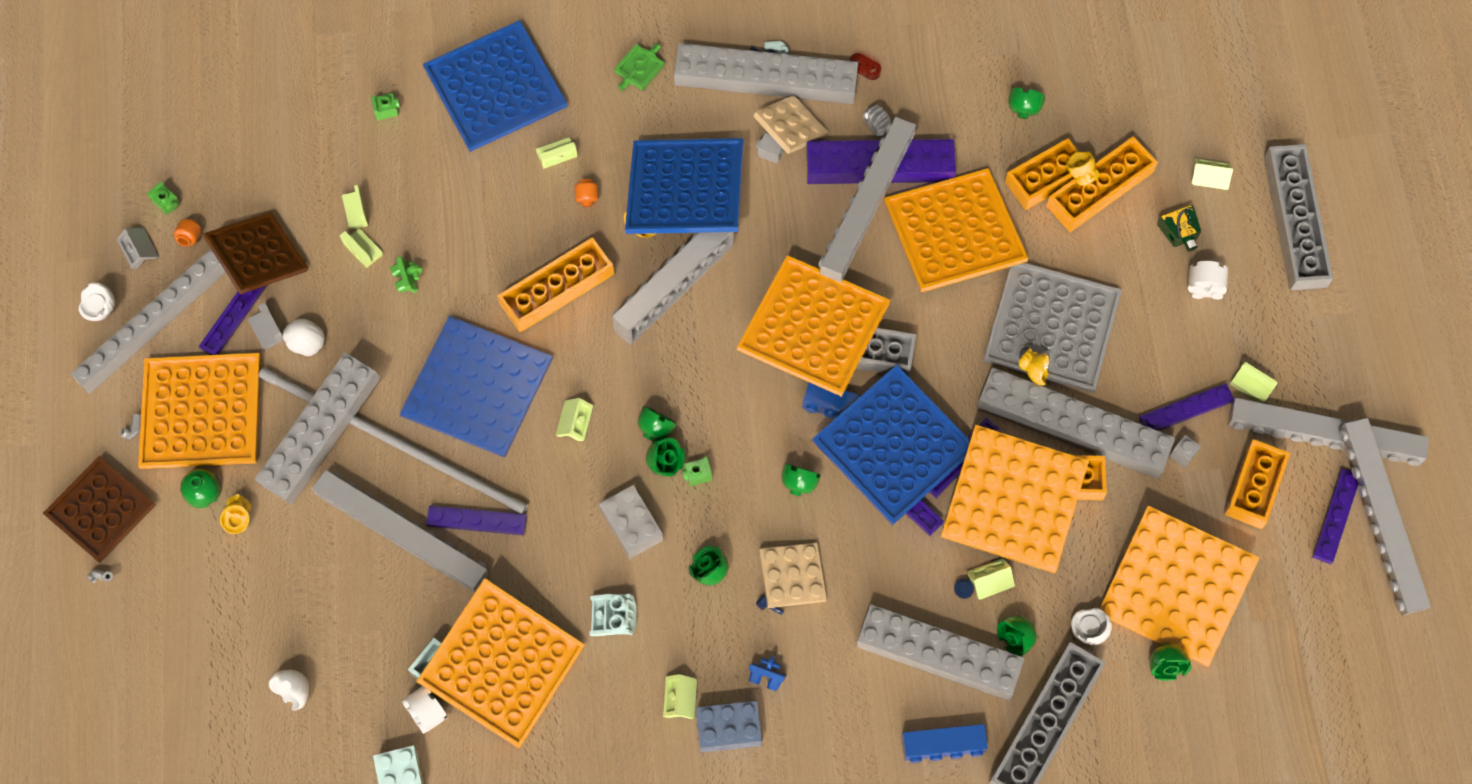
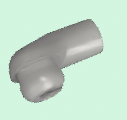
[120,414,141,440]
[87,569,113,583]

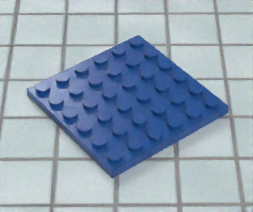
[423,20,568,152]
[625,138,744,234]
[400,316,553,458]
[812,365,970,526]

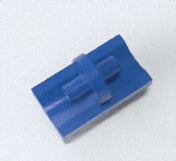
[749,655,787,691]

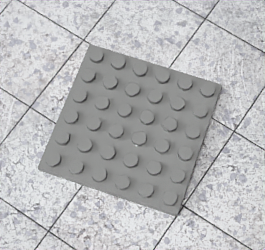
[983,263,1122,393]

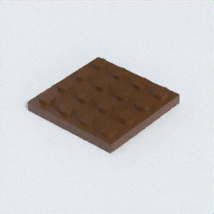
[203,211,308,295]
[43,456,156,563]

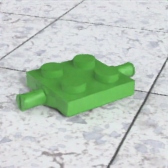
[614,43,665,91]

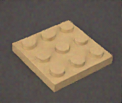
[753,95,828,154]
[758,543,827,608]

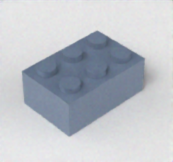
[696,701,762,753]

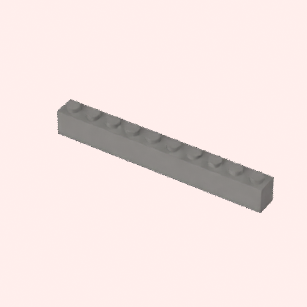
[818,117,916,283]
[70,249,226,394]
[1228,398,1429,466]
[1340,418,1431,616]
[312,470,489,593]

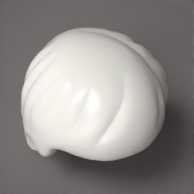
[79,282,115,321]
[283,319,325,356]
[1071,608,1112,645]
[269,670,309,711]

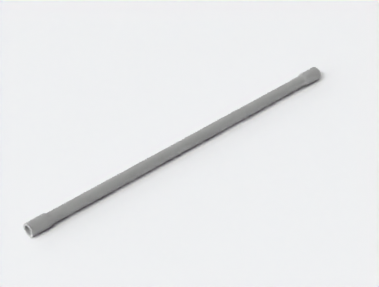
[259,367,528,514]

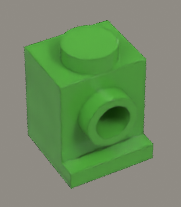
[371,93,400,120]
[147,182,180,215]
[682,457,712,486]

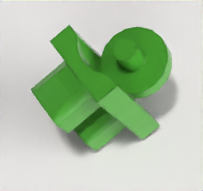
[390,256,423,293]

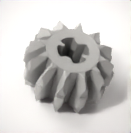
[863,105,892,137]

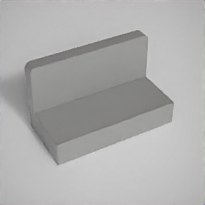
[117,228,158,269]
[248,302,284,350]

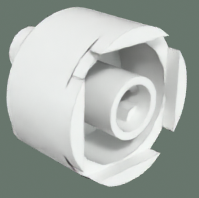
[1188,261,1228,299]
[401,686,448,734]

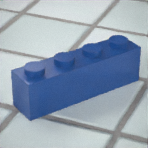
[802,382,862,419]
[901,724,988,763]

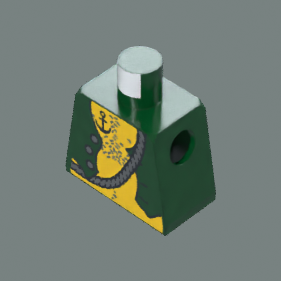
[1157,205,1201,252]

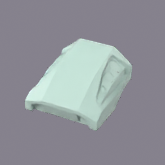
[589,594,637,636]

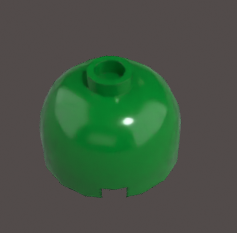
[1008,88,1045,119]
[638,406,677,441]
[646,438,685,477]
[781,463,821,497]
[180,468,221,508]
[688,545,729,586]
[997,615,1037,656]
[1149,643,1192,681]

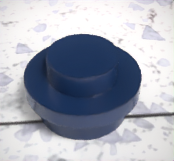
[954,579,974,599]

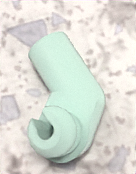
[764,41,789,55]

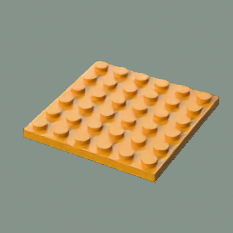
[884,168,1028,292]
[737,255,890,397]
[138,353,261,469]
[941,425,1089,574]
[1099,506,1260,667]
[416,578,585,749]

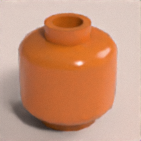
[574,179,599,207]
[174,219,202,247]

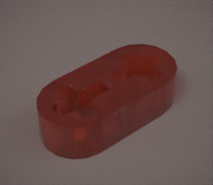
[850,53,881,80]

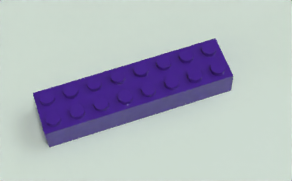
[806,139,956,184]

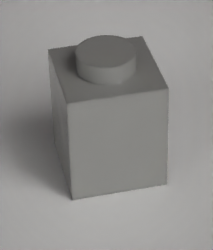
[756,133,784,164]
[1170,435,1201,468]

